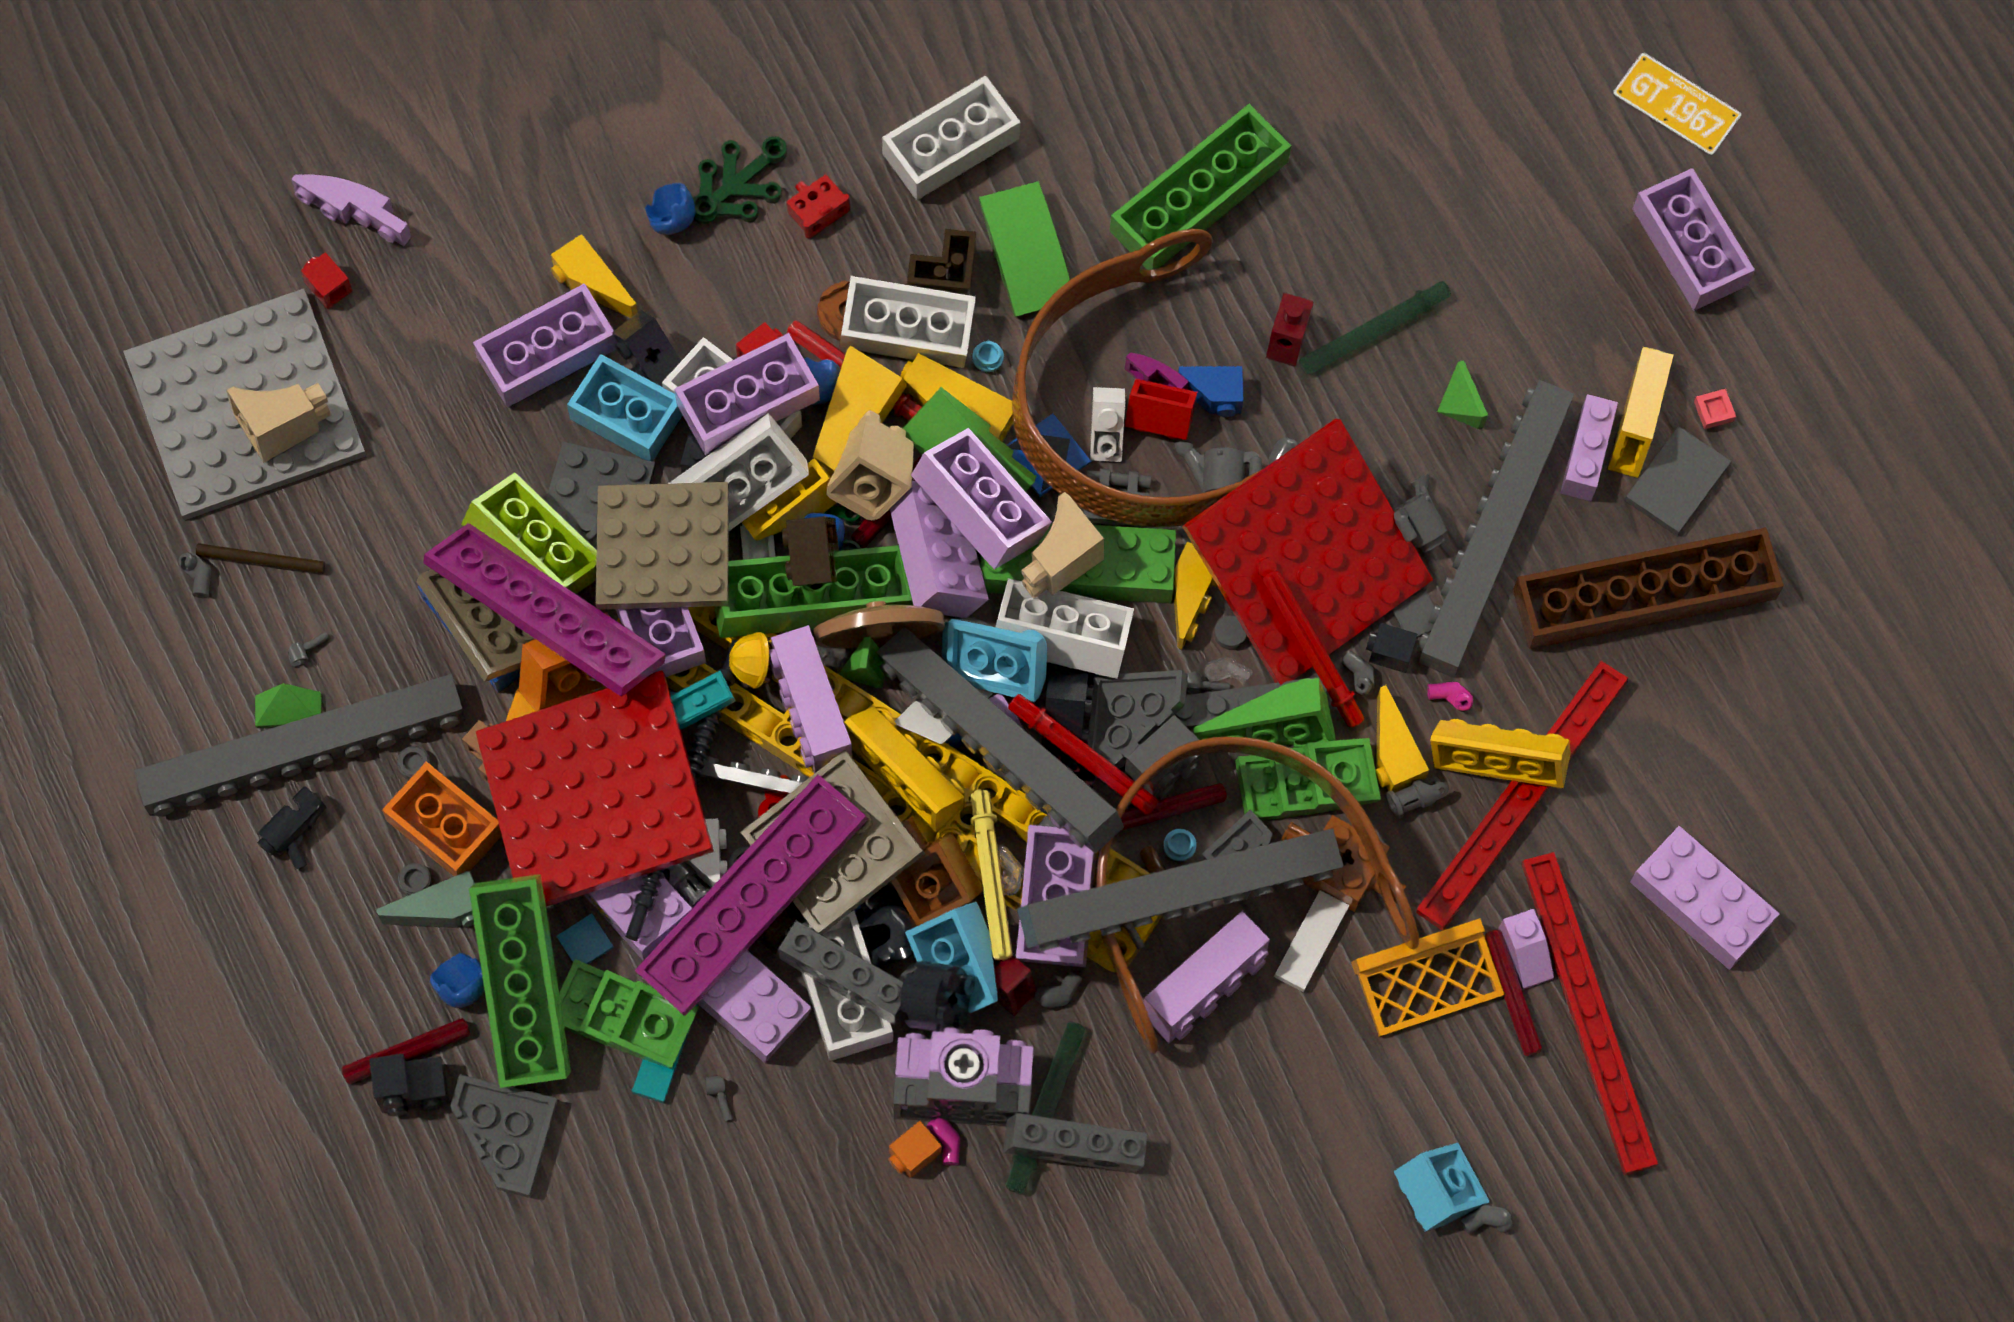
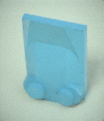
[942,619,1047,702]

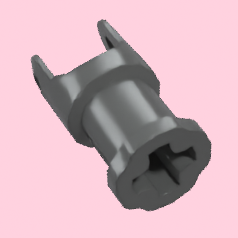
[1387,776,1449,819]
[662,862,710,908]

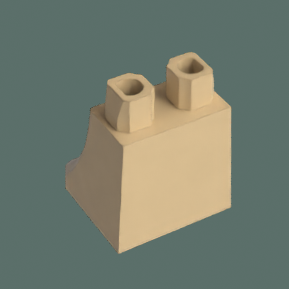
[226,383,331,463]
[827,410,914,520]
[1021,492,1104,598]

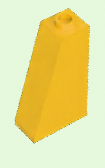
[813,345,907,477]
[1608,347,1674,478]
[900,353,1014,442]

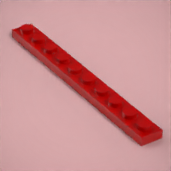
[1416,661,1628,931]
[1521,852,1658,1175]

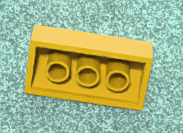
[844,706,965,833]
[1430,719,1571,789]

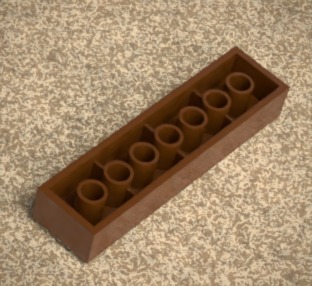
[1513,527,1784,649]

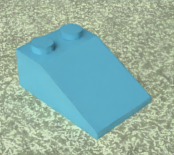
[905,901,998,1014]

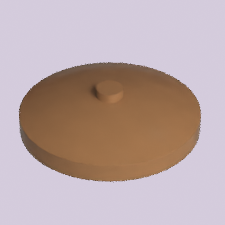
[814,601,945,649]

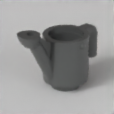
[1174,442,1262,493]
[1393,473,1448,553]

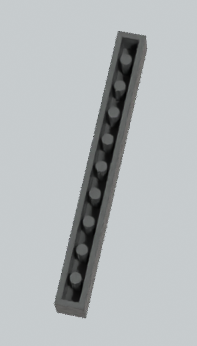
[1417,380,1574,678]
[876,626,1124,854]
[134,674,466,816]
[1017,828,1344,952]

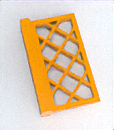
[1351,919,1504,1037]

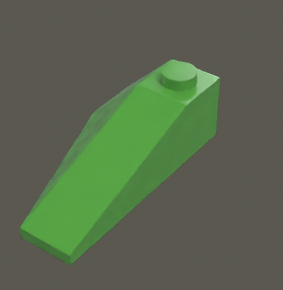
[1194,678,1336,748]

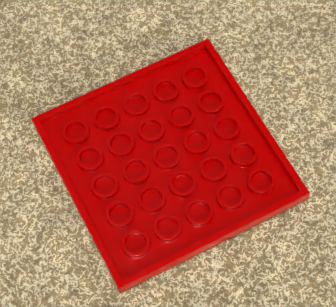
[1182,418,1433,685]
[475,670,714,907]

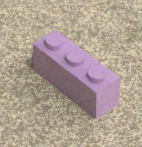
[1560,394,1618,501]

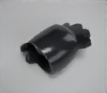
[859,889,917,968]

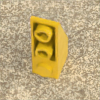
[1173,542,1218,650]

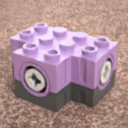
[893,1027,1033,1126]

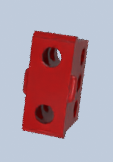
[786,174,851,238]

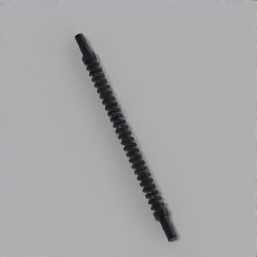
[625,640,737,941]

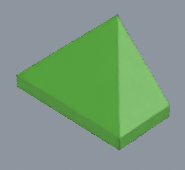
[1437,360,1488,429]
[839,637,885,688]
[255,683,322,728]

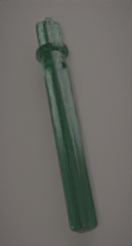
[1299,281,1451,375]
[1006,1022,1085,1194]

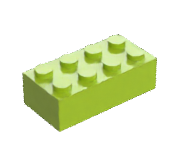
[461,473,597,594]

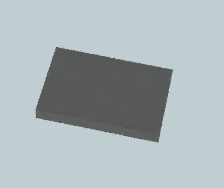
[1624,426,1731,536]

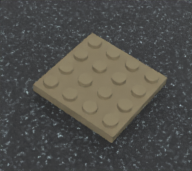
[596,482,729,610]
[416,570,535,682]
[741,750,925,935]

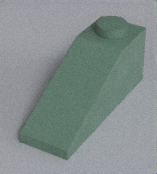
[376,871,474,927]

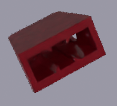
[1266,293,1314,367]
[991,947,1036,1016]

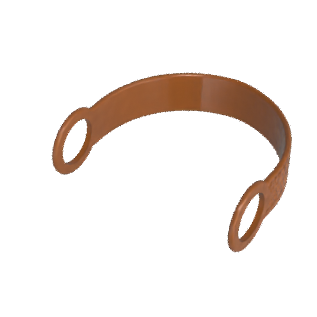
[1012,229,1263,527]
[1095,737,1419,1054]

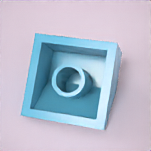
[1393,1143,1490,1231]

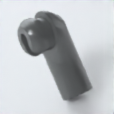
[1341,651,1375,696]

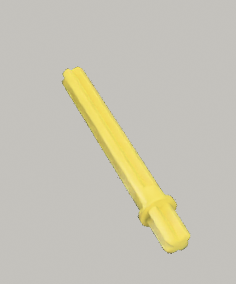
[970,790,1012,961]

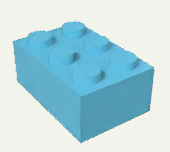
[567,354,683,462]

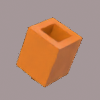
[888,1121,942,1178]

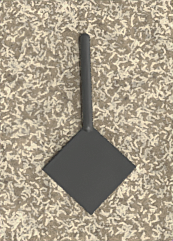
[1392,590,1435,637]

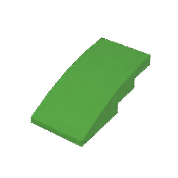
[978,181,1070,317]
[903,387,1036,492]
[1235,738,1381,821]
[559,959,699,1069]

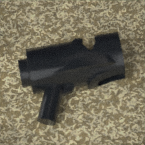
[257,786,327,870]

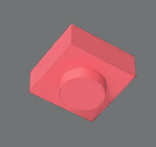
[1694,389,1736,429]

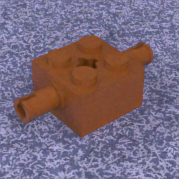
[1281,815,1407,912]
[891,816,984,926]

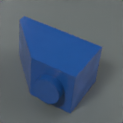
[1178,366,1243,417]

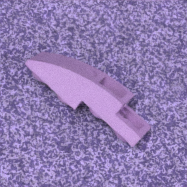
[291,174,411,246]

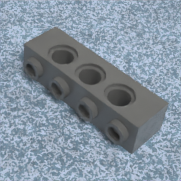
[779,921,904,1026]
[1003,1113,1147,1173]

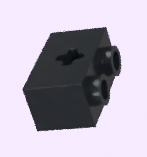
[612,310,681,386]

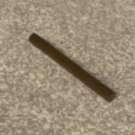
[196,543,325,574]

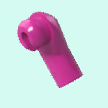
[1427,682,1473,711]
[926,1118,960,1166]

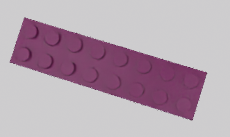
[423,523,666,697]
[635,774,868,1017]

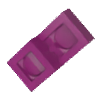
[1125,352,1189,390]

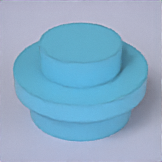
[972,341,1004,372]
[1164,829,1197,862]

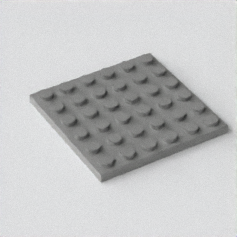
[123,288,366,520]

